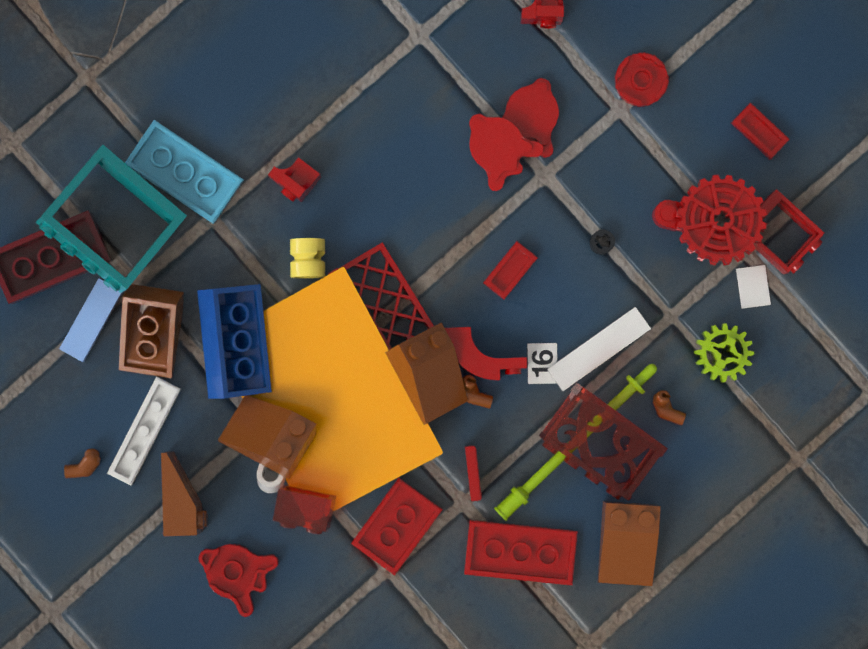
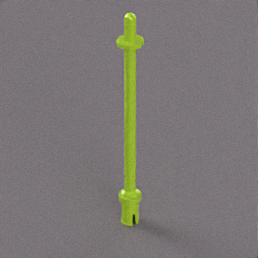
[494,364,657,521]

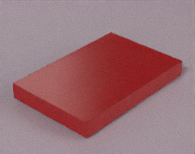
[351,478,443,576]

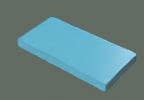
[125,120,244,224]

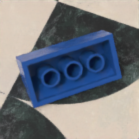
[197,284,272,399]

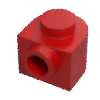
[652,200,683,231]

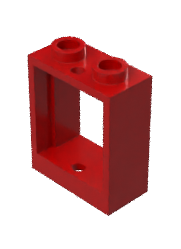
[754,189,824,275]

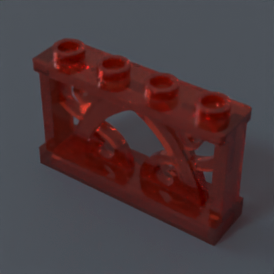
[539,382,668,501]

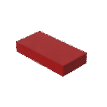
[731,102,790,160]
[483,241,538,300]
[465,445,482,501]

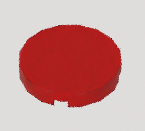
[615,52,669,107]

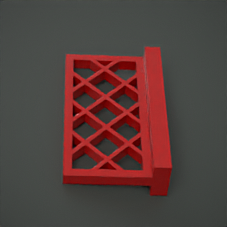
[328,242,434,350]

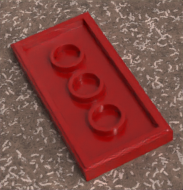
[464,520,578,585]

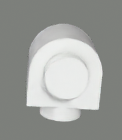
[257,464,286,493]

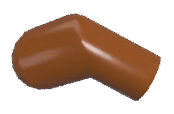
[462,375,493,409]
[653,390,686,426]
[64,448,100,478]

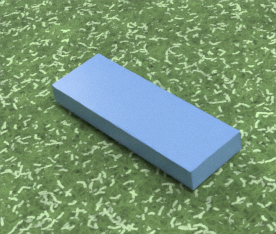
[59,278,123,362]

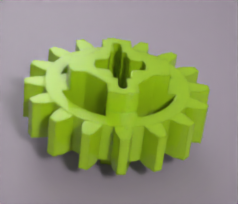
[694,323,754,382]

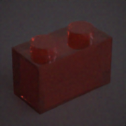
[273,485,336,534]

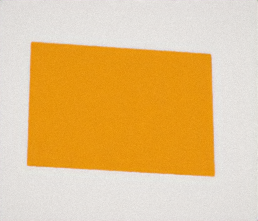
[241,267,443,524]

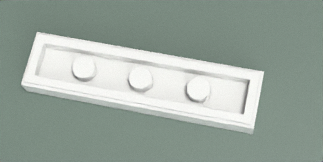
[547,307,651,391]
[107,377,181,486]

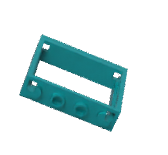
[36,145,187,293]

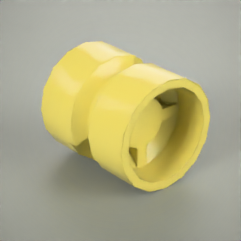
[290,238,325,279]

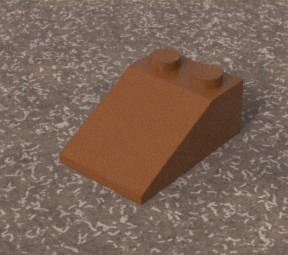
[119,284,184,378]
[385,323,468,425]
[218,395,316,479]
[161,451,208,536]
[598,501,661,586]

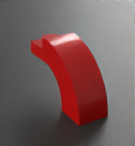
[445,327,527,380]

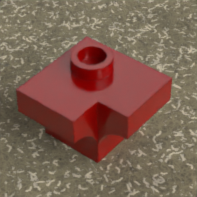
[521,0,564,29]
[268,157,321,202]

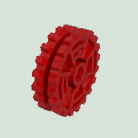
[676,175,767,266]

